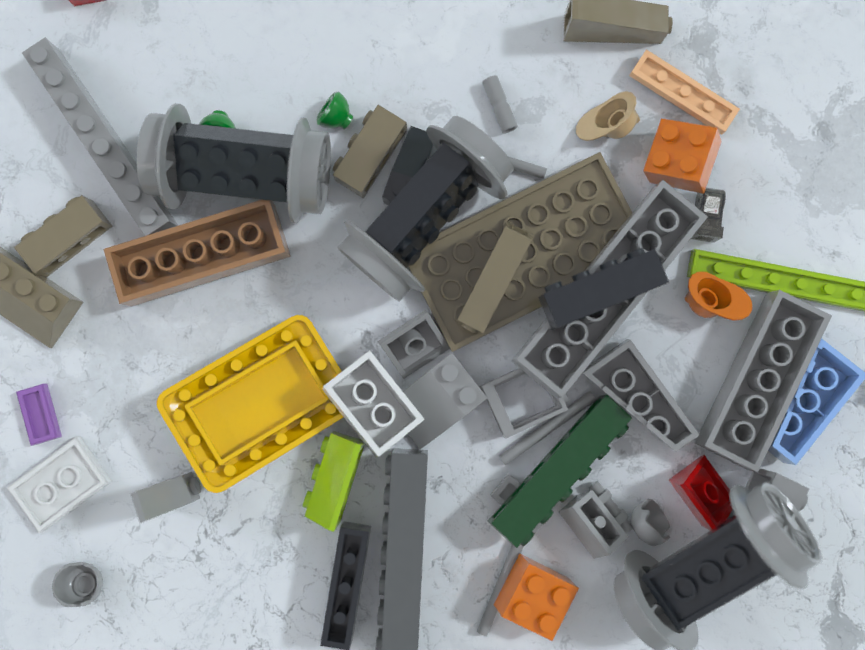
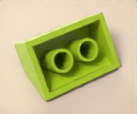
[303,431,365,532]

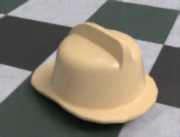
[576,91,640,141]

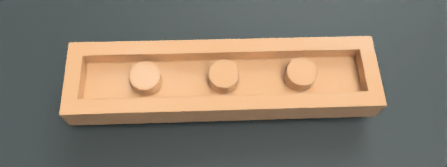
[629,49,740,135]

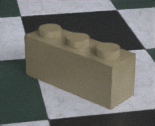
[332,105,407,199]
[14,195,113,277]

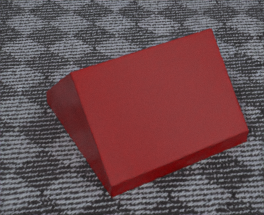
[669,455,733,530]

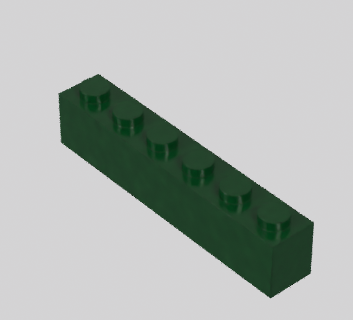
[487,394,632,548]

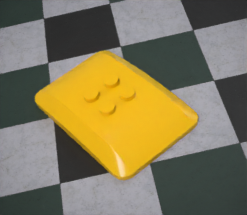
[157,315,344,493]

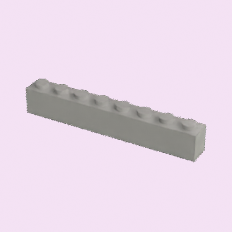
[22,37,178,236]

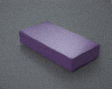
[16,384,62,446]

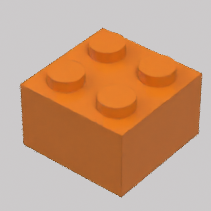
[643,118,722,194]
[493,554,579,641]

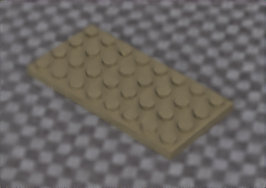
[408,152,632,352]

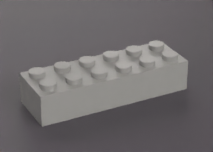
[695,290,832,472]

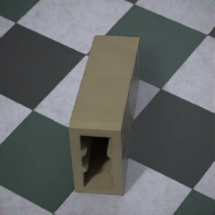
[563,0,673,44]
[458,222,533,333]

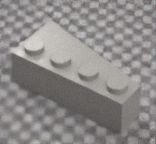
[583,339,700,452]

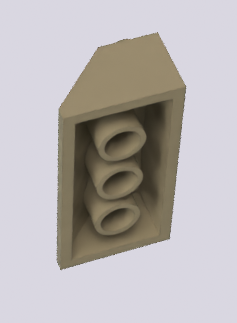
[0,246,84,348]

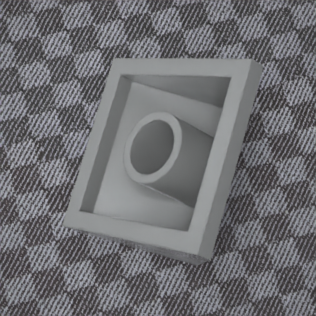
[378,310,450,379]

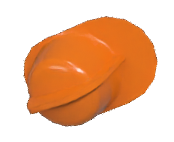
[685,272,752,321]

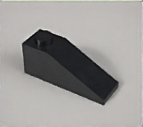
[382,126,433,205]

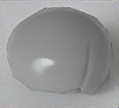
[631,499,670,546]
[52,562,103,607]

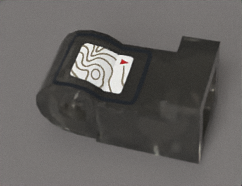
[691,187,726,243]

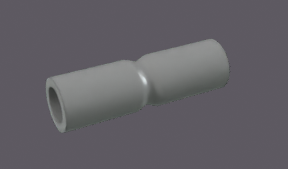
[482,75,518,134]

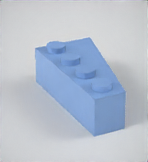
[768,338,865,465]

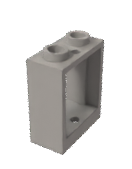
[480,368,569,439]

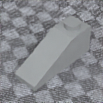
[131,472,201,523]

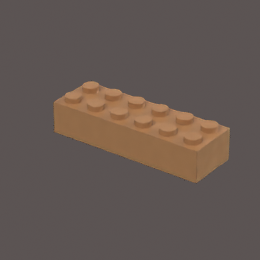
[103,200,291,307]

